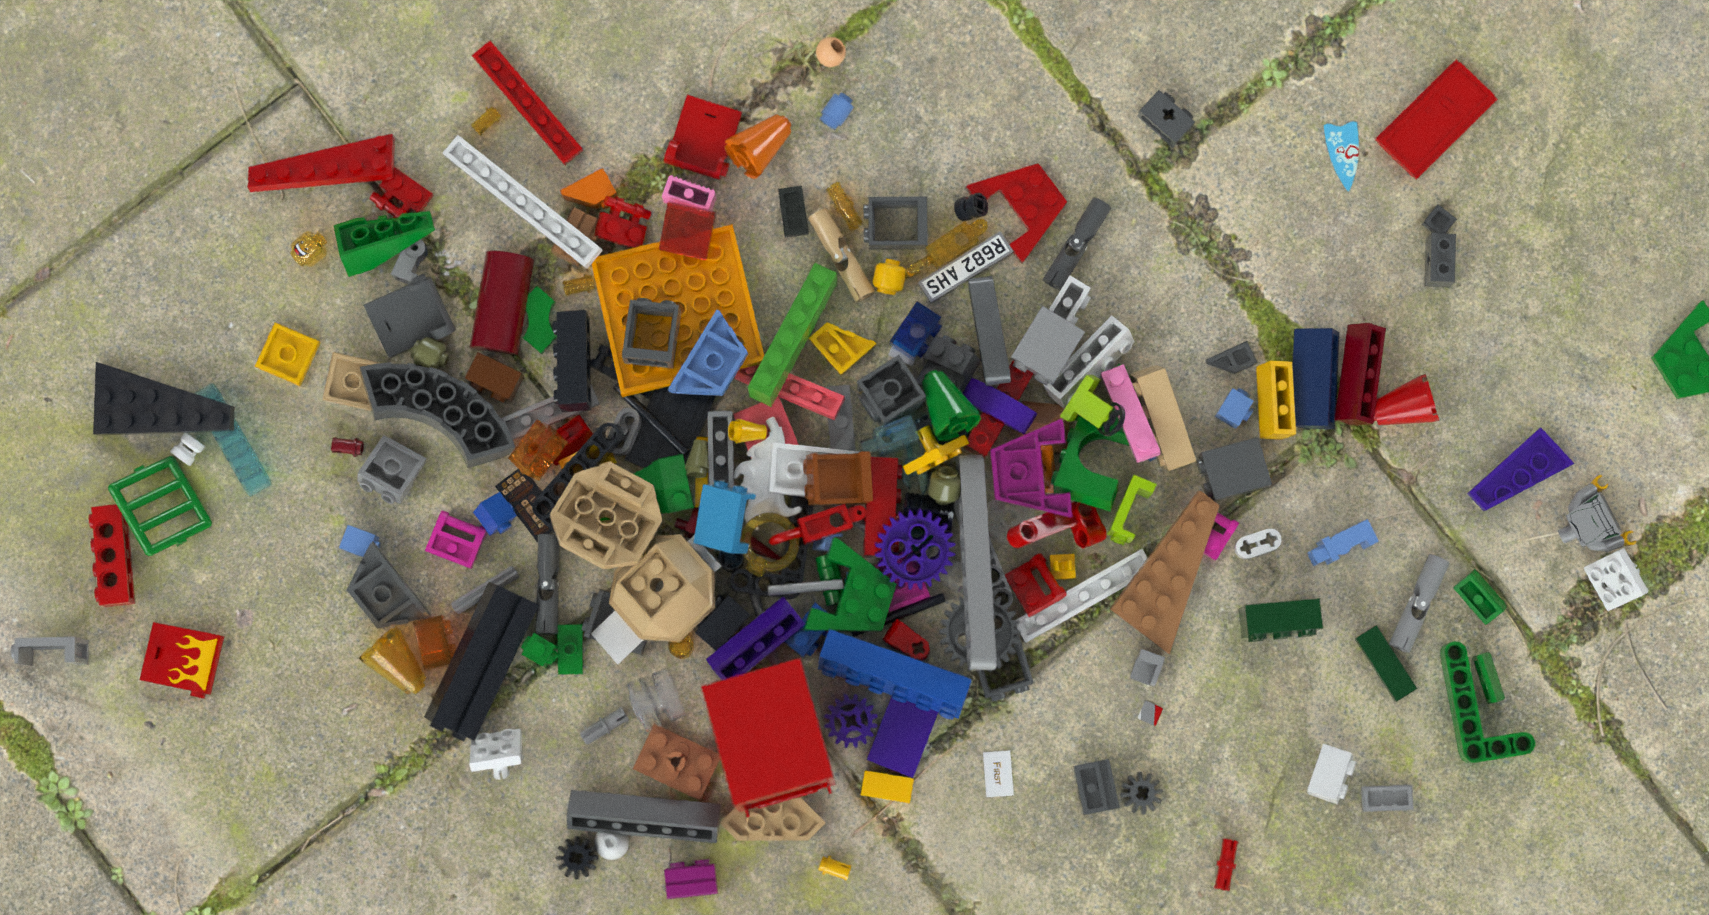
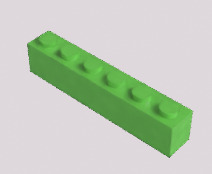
[748,263,837,407]

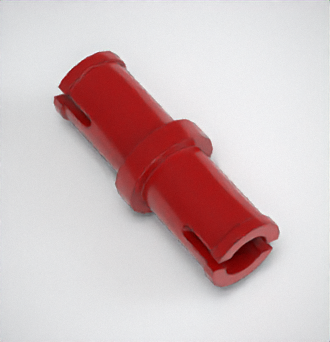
[1214,838,1239,891]

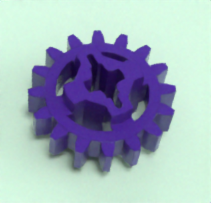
[824,694,878,748]

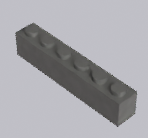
[567,790,721,843]

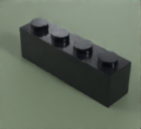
[553,310,591,412]

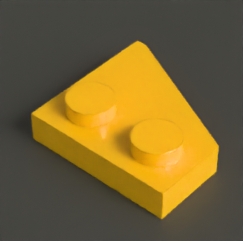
[809,322,876,376]

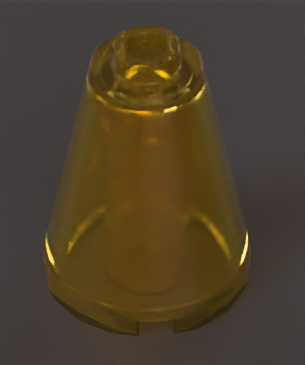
[359,625,426,695]

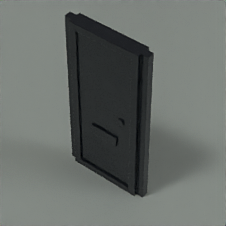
[624,386,716,468]

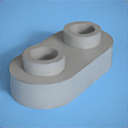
[607,407,642,456]

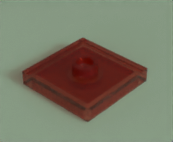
[659,201,716,260]

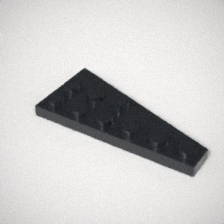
[93,362,235,436]

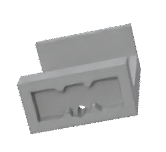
[11,637,89,666]

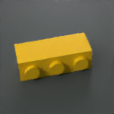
[1256,361,1296,440]

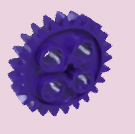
[875,508,955,590]

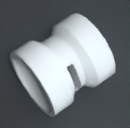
[170,433,205,466]

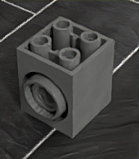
[857,355,926,431]

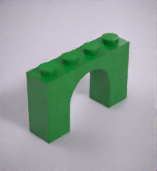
[1051,407,1130,512]

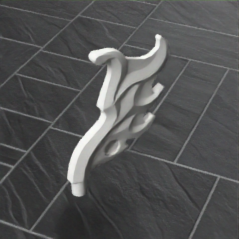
[734,417,802,531]

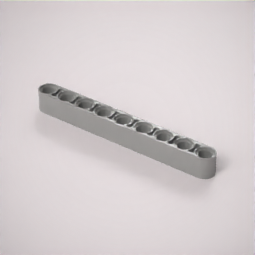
[956,455,996,670]

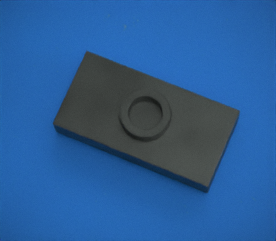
[778,186,809,238]

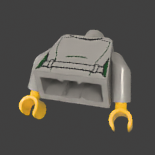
[1558,475,1637,552]

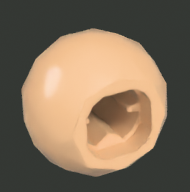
[816,37,846,68]

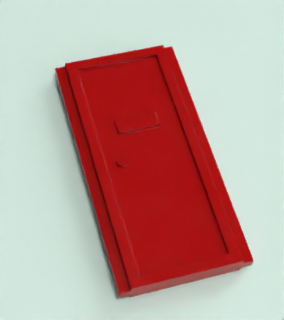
[1374,59,1498,180]

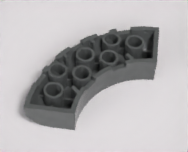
[360,362,515,468]

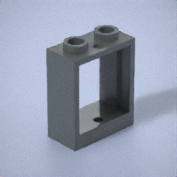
[864,196,928,250]
[622,298,681,369]
[976,627,1034,702]

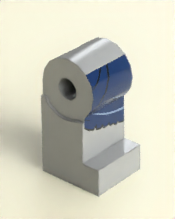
[391,239,428,284]

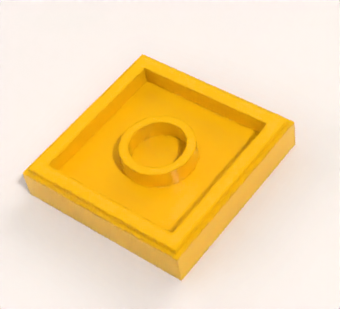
[254,322,321,387]

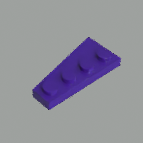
[1467,427,1575,511]

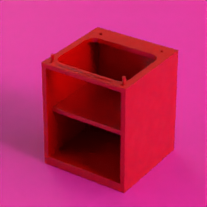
[701,658,836,818]

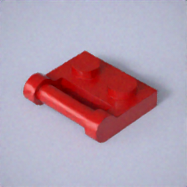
[1005,553,1067,618]

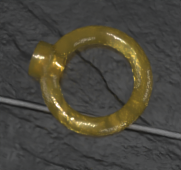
[741,512,799,577]

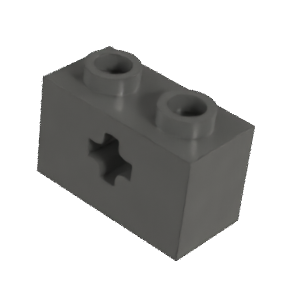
[1137,90,1195,148]
[1425,233,1456,288]

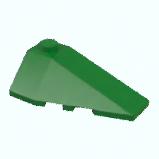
[333,211,435,277]
[600,453,694,521]

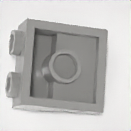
[357,435,426,504]

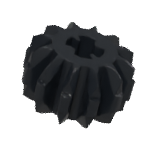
[555,836,599,880]

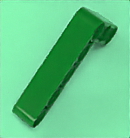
[1440,641,1535,763]

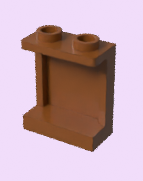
[803,451,873,505]

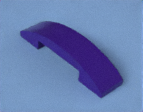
[963,378,1037,435]

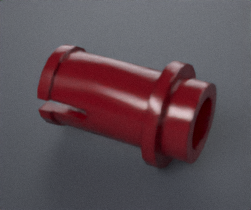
[331,437,364,457]

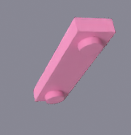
[1101,364,1161,463]

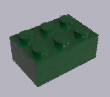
[1238,598,1323,642]

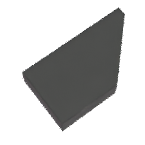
[1205,341,1258,374]

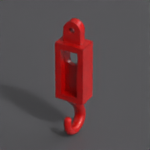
[769,504,867,546]

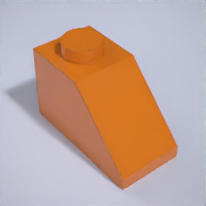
[560,168,618,209]

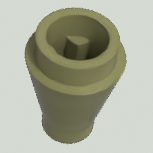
[685,440,709,478]

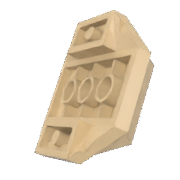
[550,461,662,569]
[609,534,715,642]

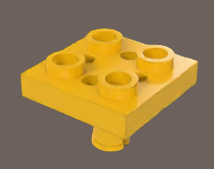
[903,425,969,475]

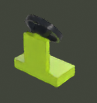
[1060,375,1125,436]

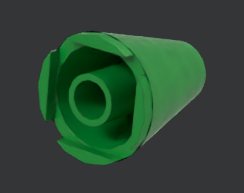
[922,370,981,441]

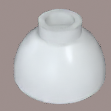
[594,832,629,860]

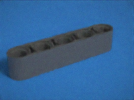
[968,276,1011,386]

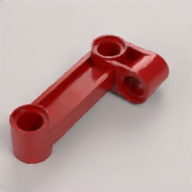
[1007,501,1107,549]

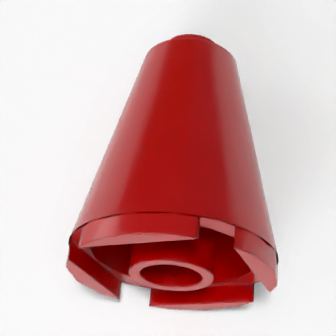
[1374,374,1440,426]

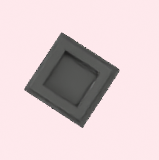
[1422,204,1457,233]

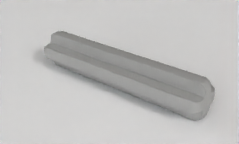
[451,566,519,614]

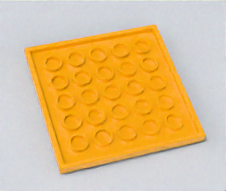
[592,224,764,397]

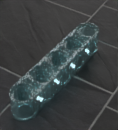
[194,382,272,497]

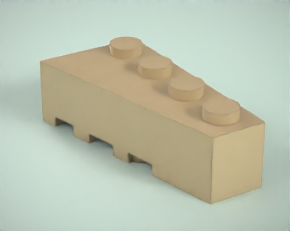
[1129,365,1196,471]

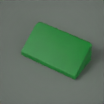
[1453,569,1507,625]
[1472,652,1505,704]

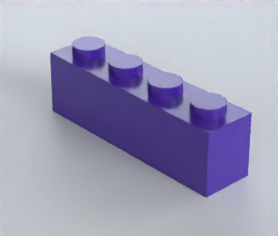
[706,597,805,680]

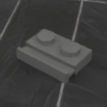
[1073,759,1120,815]

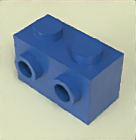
[784,603,828,659]

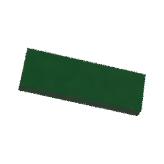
[1355,625,1417,702]

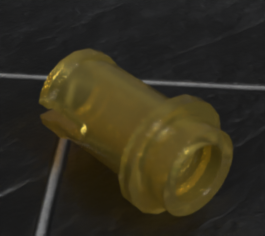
[470,106,502,136]
[563,274,595,296]

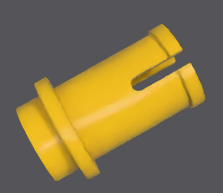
[818,855,852,881]

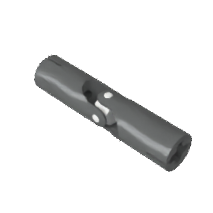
[1043,197,1111,291]
[536,534,560,635]

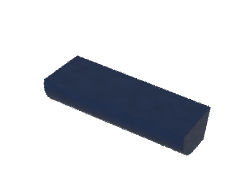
[1292,328,1340,429]

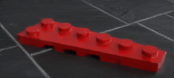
[247,134,395,192]

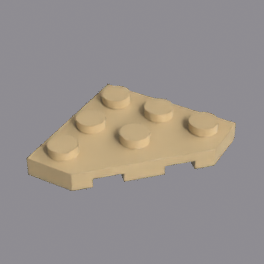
[720,791,826,841]

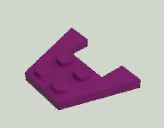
[990,418,1073,518]

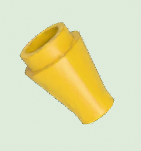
[728,419,767,443]

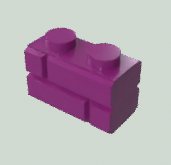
[664,859,718,899]

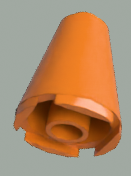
[725,114,791,179]

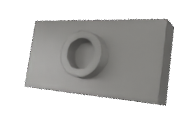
[1361,785,1414,812]

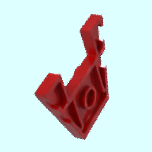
[966,163,1067,264]

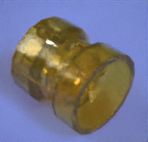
[668,635,694,659]

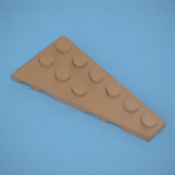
[1110,490,1220,654]

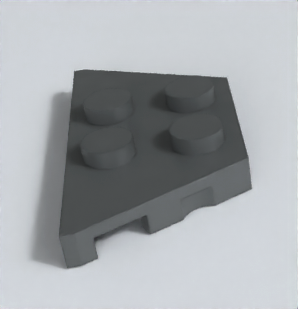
[347,541,432,629]

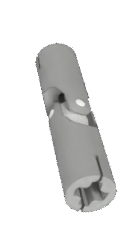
[1389,554,1450,653]

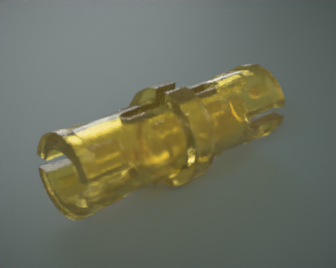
[826,182,864,231]

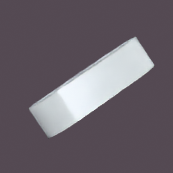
[1234,529,1282,559]

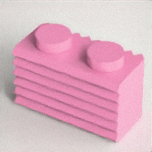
[662,175,717,218]

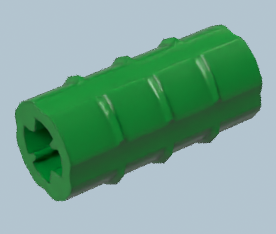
[815,555,844,607]

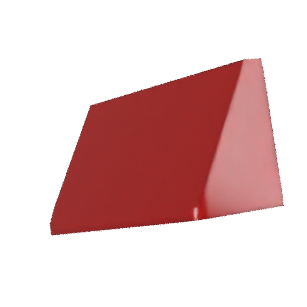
[539,414,593,466]

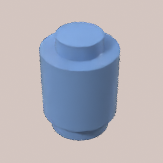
[820,93,854,130]

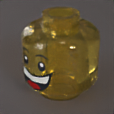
[290,231,327,267]

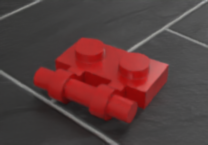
[369,167,434,218]
[594,196,651,248]

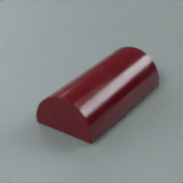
[469,250,534,355]

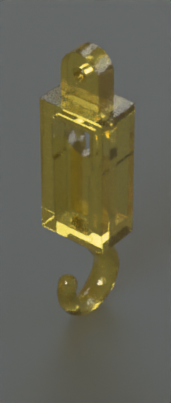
[905,219,988,279]

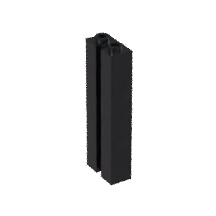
[424,582,539,741]

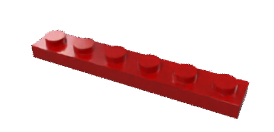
[471,41,583,166]

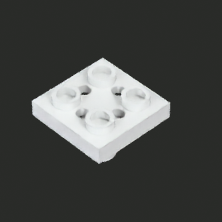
[1584,548,1649,611]
[469,728,522,779]

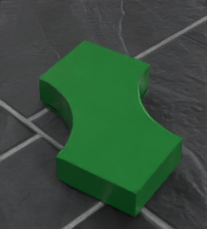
[523,286,557,354]

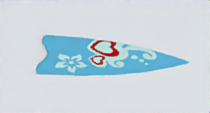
[1324,121,1359,192]

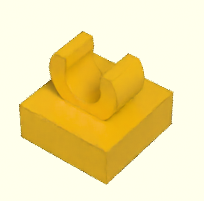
[1049,554,1076,580]

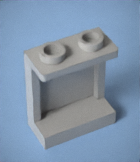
[1011,306,1085,385]

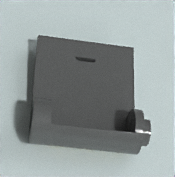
[363,274,456,358]

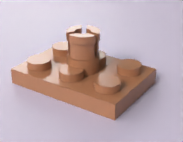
[633,724,721,801]

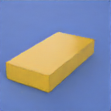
[861,771,914,803]

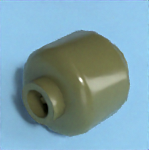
[411,337,449,370]
[928,466,961,505]

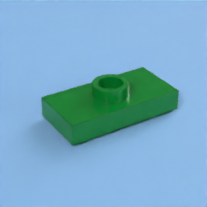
[558,624,583,675]

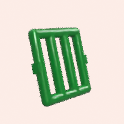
[108,456,212,556]

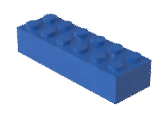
[818,629,972,719]

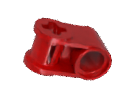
[882,619,930,661]

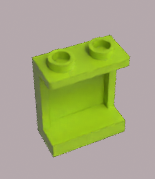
[1107,475,1157,545]

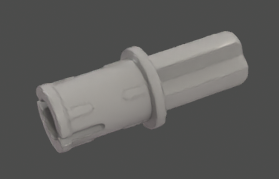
[580,707,629,744]

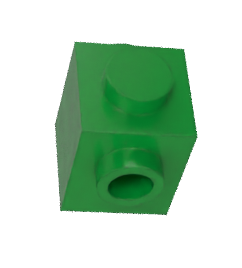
[521,633,559,668]

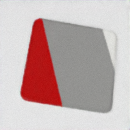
[1138,701,1163,726]

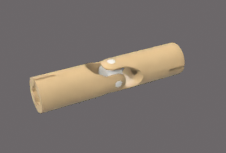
[808,208,875,303]

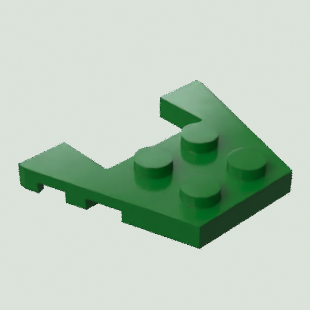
[1651,300,1709,399]
[804,537,896,632]

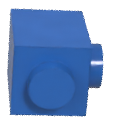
[473,492,517,536]

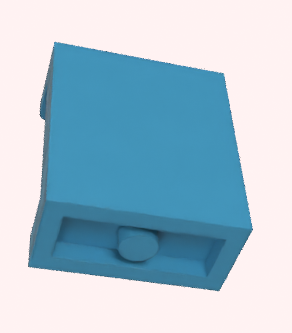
[693,481,756,554]

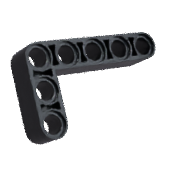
[532,423,624,534]
[728,495,814,600]

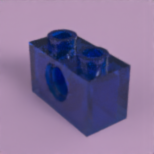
[890,301,942,361]

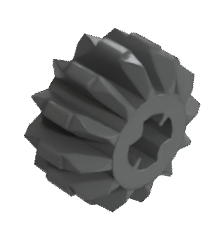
[1120,772,1163,815]

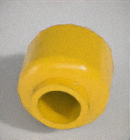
[872,258,907,295]

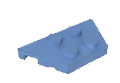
[668,310,748,396]

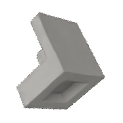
[1130,649,1165,687]

